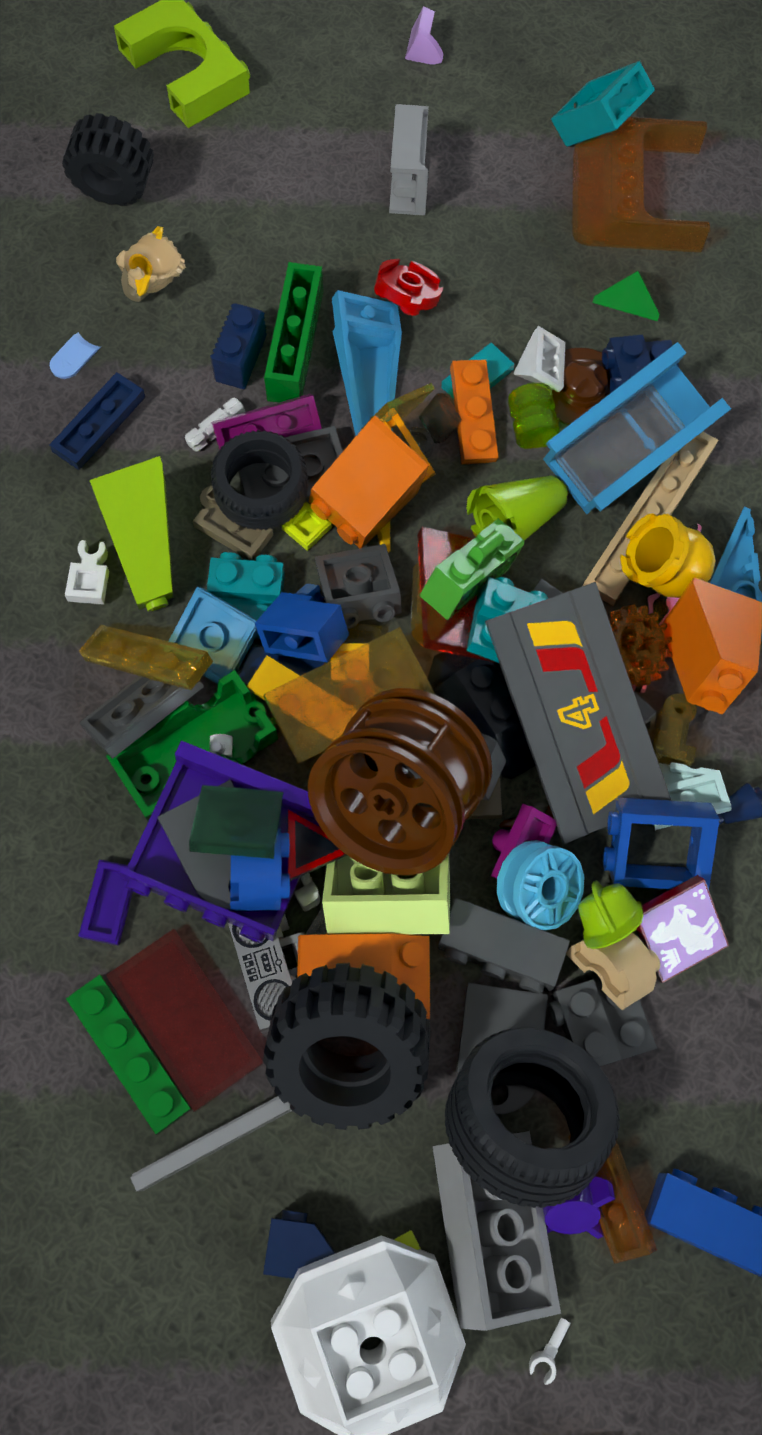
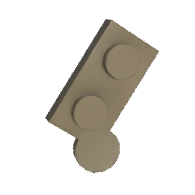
[193,485,273,561]

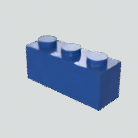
[642,1169,762,1278]

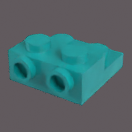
[207,552,285,639]
[466,577,548,663]

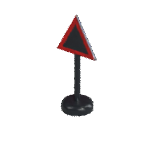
[287,754,378,881]

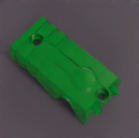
[106,670,278,821]

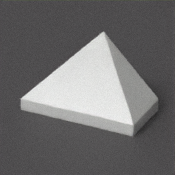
[514,326,566,392]

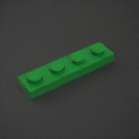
[66,974,192,1135]

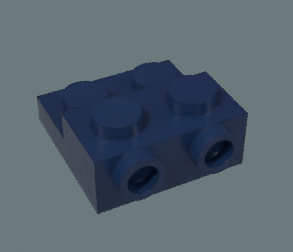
[602,335,680,411]

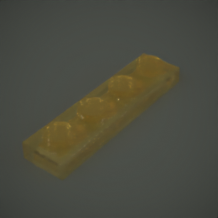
[79,625,213,690]

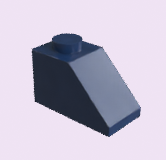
[263,1210,336,1279]

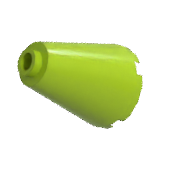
[466,475,568,541]

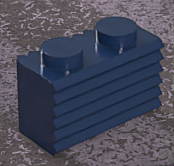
[210,303,267,389]

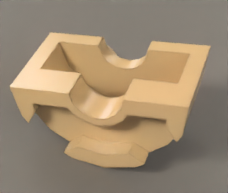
[566,933,660,1010]

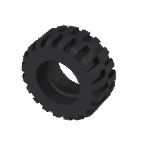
[263,963,430,1130]

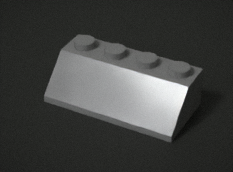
[433,1131,561,1331]

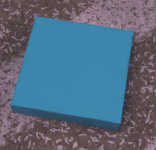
[163,587,258,684]

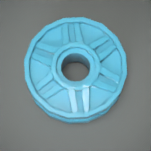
[497,840,584,930]

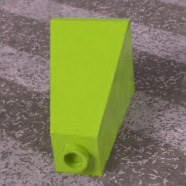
[89,456,173,612]

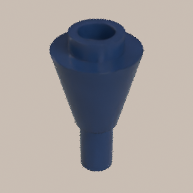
[717,783,762,825]

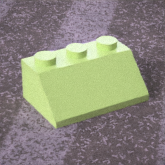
[322,853,450,934]

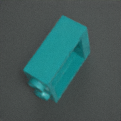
[551,61,655,147]

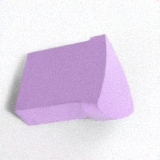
[405,6,443,64]

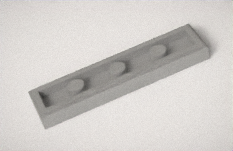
[130,1096,292,1192]

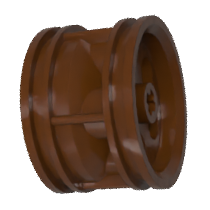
[308,688,492,875]

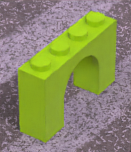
[114,0,250,128]

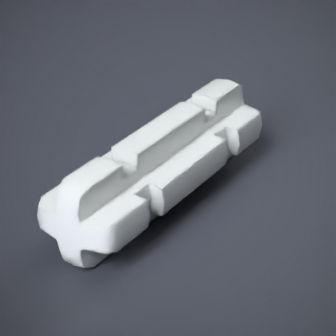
[184,398,246,452]

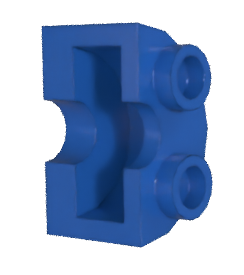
[230,829,290,911]

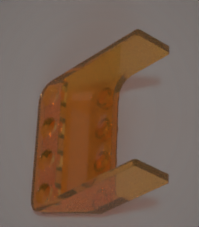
[572,117,710,253]

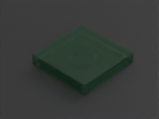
[189,785,283,859]

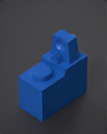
[255,584,349,663]

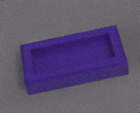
[78,860,133,946]

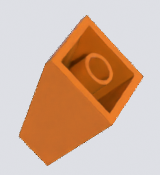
[309,416,429,548]
[662,578,762,714]

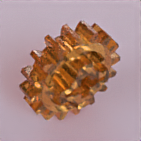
[609,604,673,687]

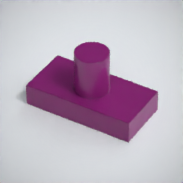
[491,804,557,879]

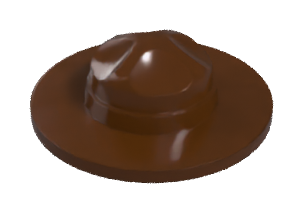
[537,348,619,425]

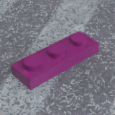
[211,394,322,450]

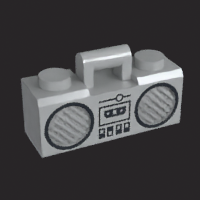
[228,914,305,1034]

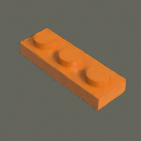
[450,360,499,464]

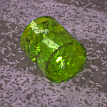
[508,383,561,449]

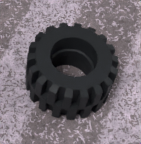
[62,113,154,206]

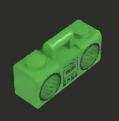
[419,518,524,620]

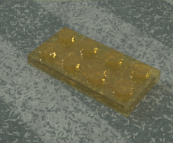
[263,627,435,765]

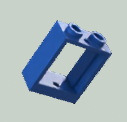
[603,797,720,890]

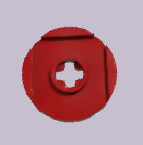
[374,259,443,316]

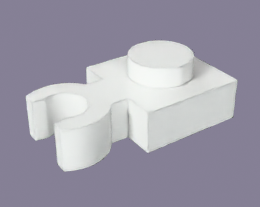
[65,540,109,604]

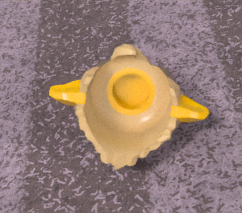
[116,226,186,302]

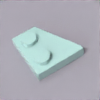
[654,762,731,830]

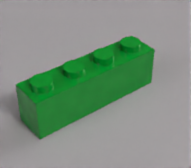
[264,262,323,403]

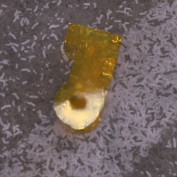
[652,693,697,767]

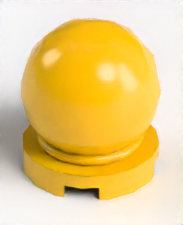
[620,513,716,598]

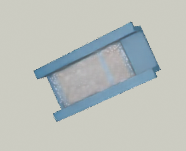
[543,342,731,514]

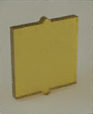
[361,383,435,430]

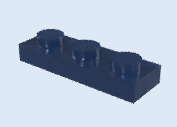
[49,372,145,470]

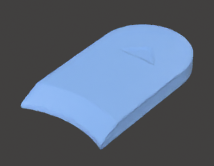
[50,332,101,379]

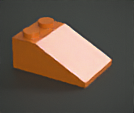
[297,933,430,1019]

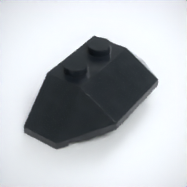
[424,639,536,779]

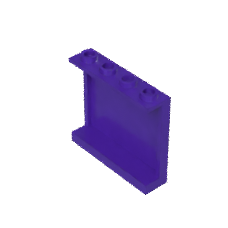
[119,740,319,943]

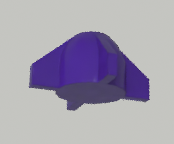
[543,1176,615,1239]

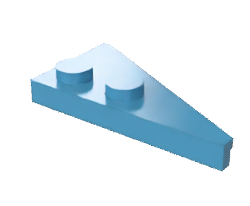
[709,507,762,642]

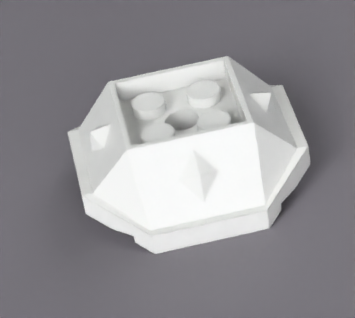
[271,1235,466,1435]

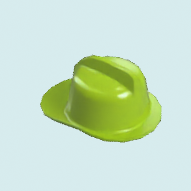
[578,880,644,949]

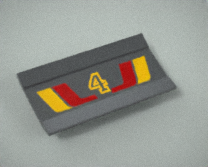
[485,582,672,844]

